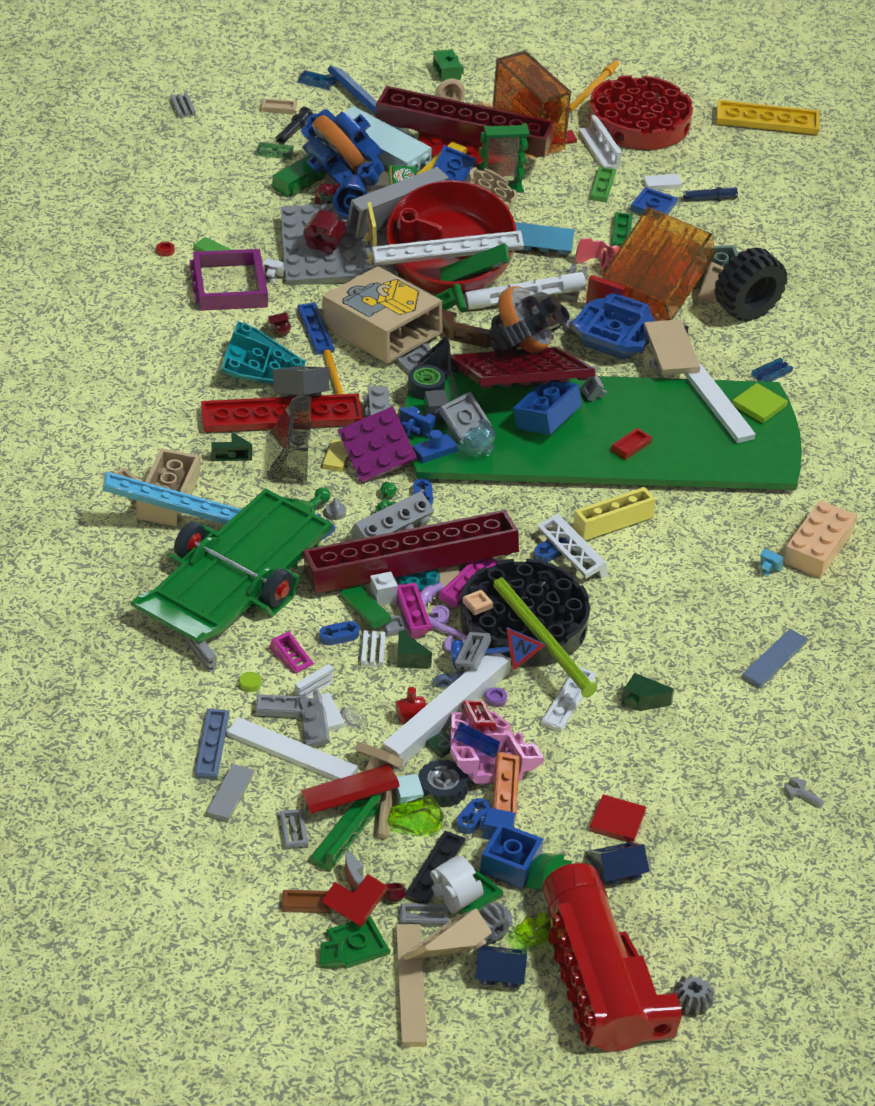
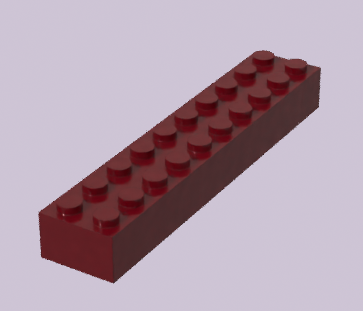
[375,86,555,158]
[303,510,519,593]

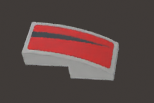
[345,852,364,893]

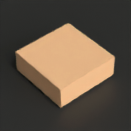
[463,590,493,615]

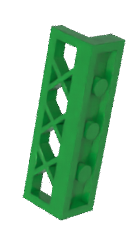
[310,794,381,872]

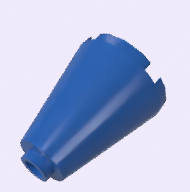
[333,175,368,218]

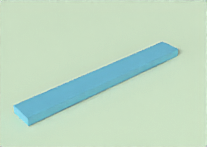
[102,472,242,524]

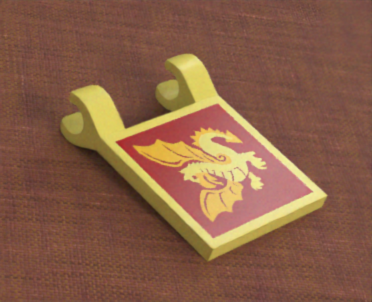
[364,202,377,265]

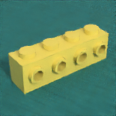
[573,487,656,541]

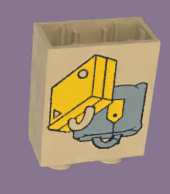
[322,266,442,364]

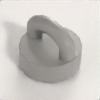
[326,498,346,520]

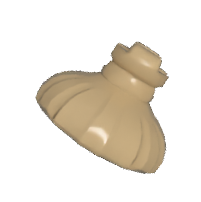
[435,78,465,102]

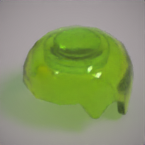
[514,912,551,947]

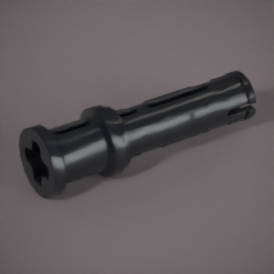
[276,107,313,144]

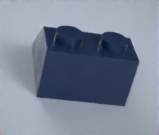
[585,842,649,885]
[475,945,527,988]

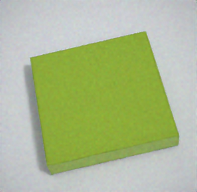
[732,383,788,423]

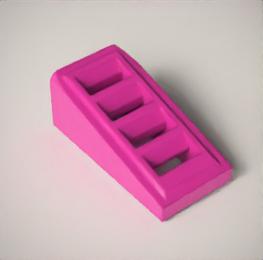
[269,631,314,674]

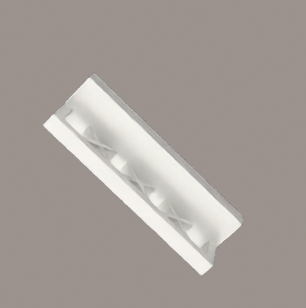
[578,115,622,169]
[537,513,608,579]

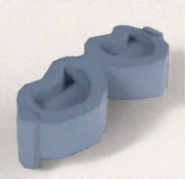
[432,671,464,687]

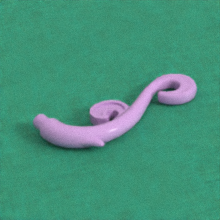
[420,582,467,654]

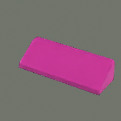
[397,583,432,639]

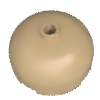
[464,167,517,210]

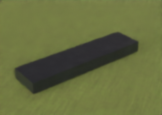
[405,830,466,904]

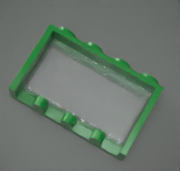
[478,123,529,193]

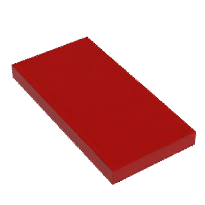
[301,764,400,814]

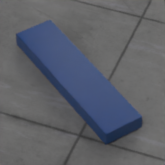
[297,303,335,355]

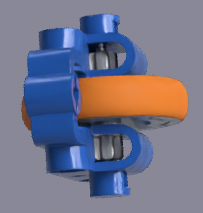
[301,109,384,188]

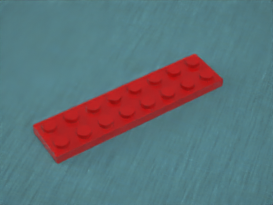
[201,393,363,433]

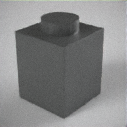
[424,390,448,421]

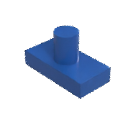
[412,430,458,463]

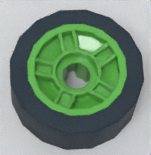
[408,365,446,399]

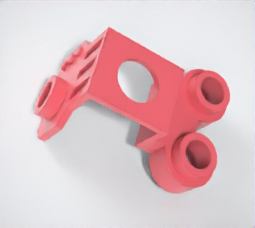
[575,238,623,278]

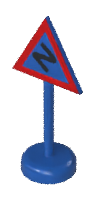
[451,628,546,671]

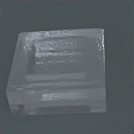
[340,706,368,730]

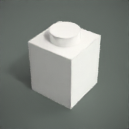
[370,572,398,606]

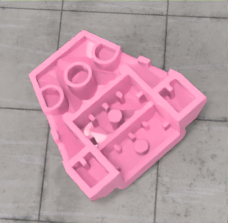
[450,711,544,785]

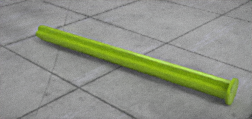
[494,577,597,697]

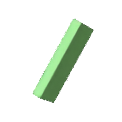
[590,167,616,203]

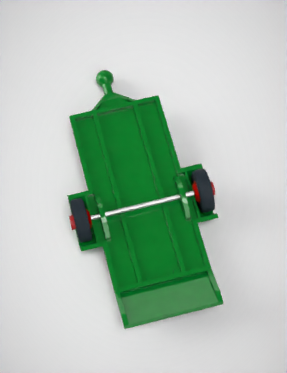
[130,487,332,643]

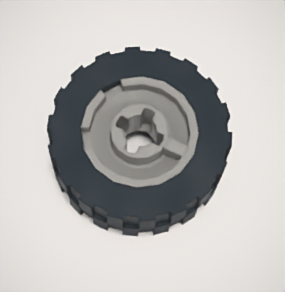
[418,759,469,808]

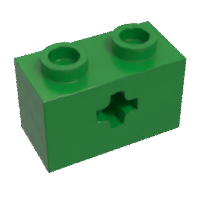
[432,49,464,82]

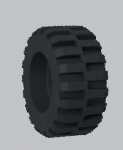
[715,248,788,321]

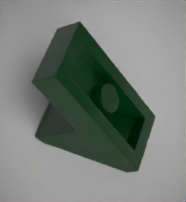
[211,432,252,461]

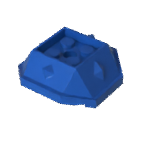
[572,293,655,360]

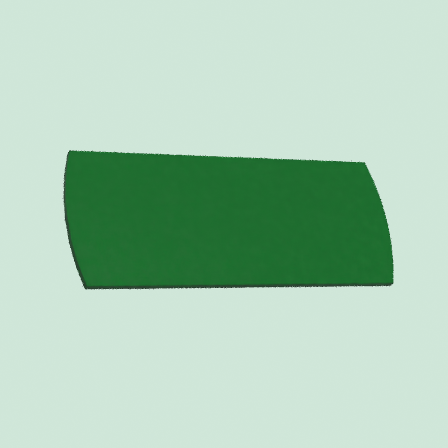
[404,371,802,490]

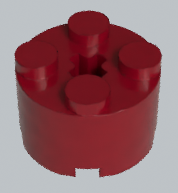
[303,210,347,254]

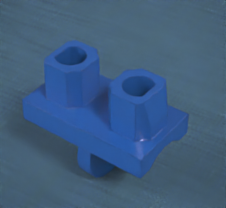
[399,406,436,439]

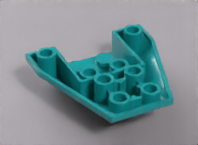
[219,321,306,385]

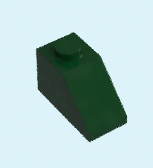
[621,673,674,711]

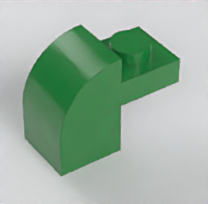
[526,853,572,890]

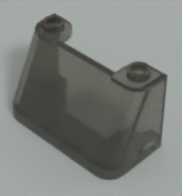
[267,396,312,485]

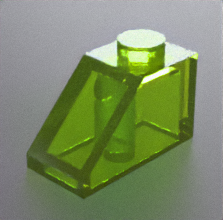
[387,794,444,836]

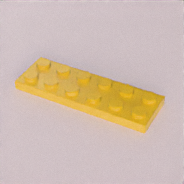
[716,100,820,135]

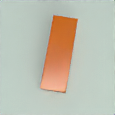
[492,752,520,820]

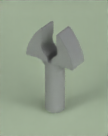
[784,778,824,808]

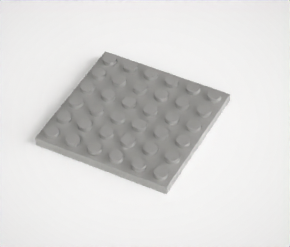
[281,203,398,285]

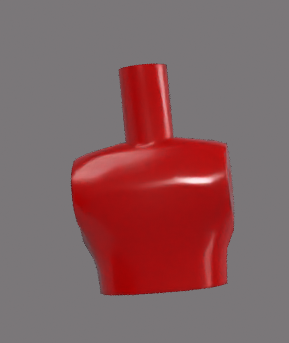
[395,687,426,724]

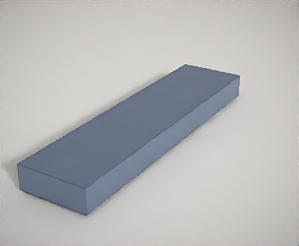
[742,629,808,689]
[194,708,230,780]

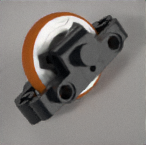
[489,286,570,355]

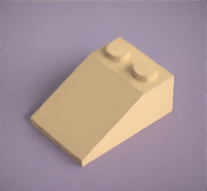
[402,908,492,960]

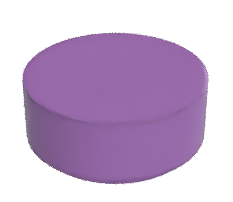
[485,687,507,707]

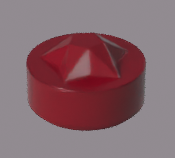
[383,882,406,901]

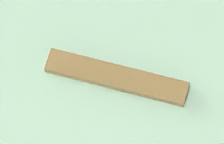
[396,924,427,1047]

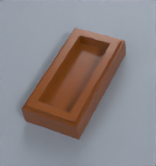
[282,890,330,914]

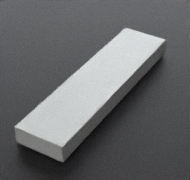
[541,666,596,733]

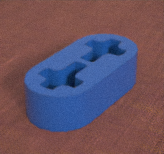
[413,479,433,506]
[534,537,568,562]
[319,621,360,645]
[457,798,490,834]

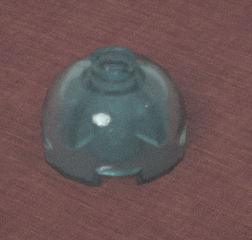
[457,418,496,458]

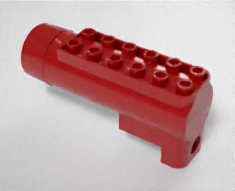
[542,863,682,1052]

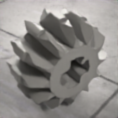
[479,901,513,944]
[673,974,715,1017]

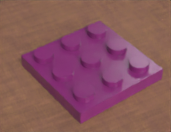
[337,406,417,483]

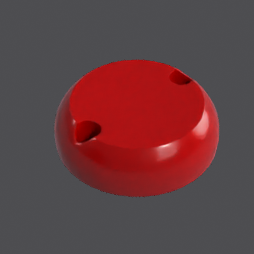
[387,180,516,295]

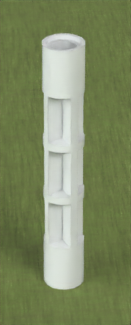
[465,272,586,310]

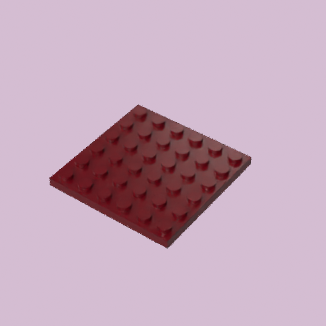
[450,346,595,388]

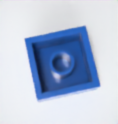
[480,822,544,889]

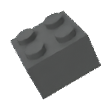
[273,366,330,398]

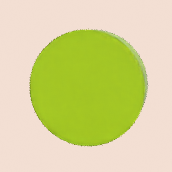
[239,672,262,692]

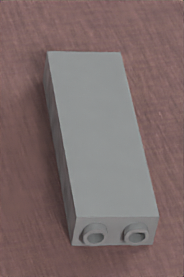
[346,167,449,239]

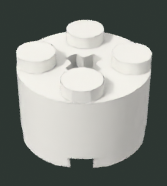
[430,856,484,913]

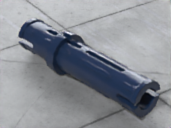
[683,187,738,202]

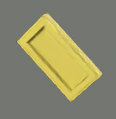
[323,439,348,472]

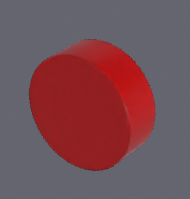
[156,241,175,257]

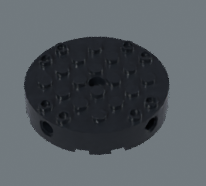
[460,559,591,667]

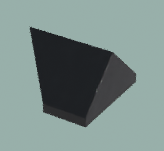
[417,336,451,376]

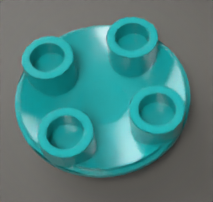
[398,569,440,590]

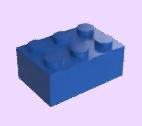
[513,380,582,435]

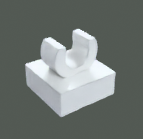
[264,258,285,282]

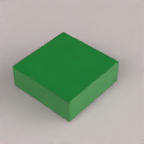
[319,940,347,968]

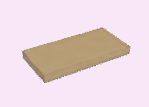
[644,320,700,375]

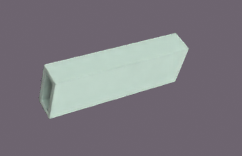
[344,106,432,170]

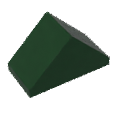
[397,630,432,669]

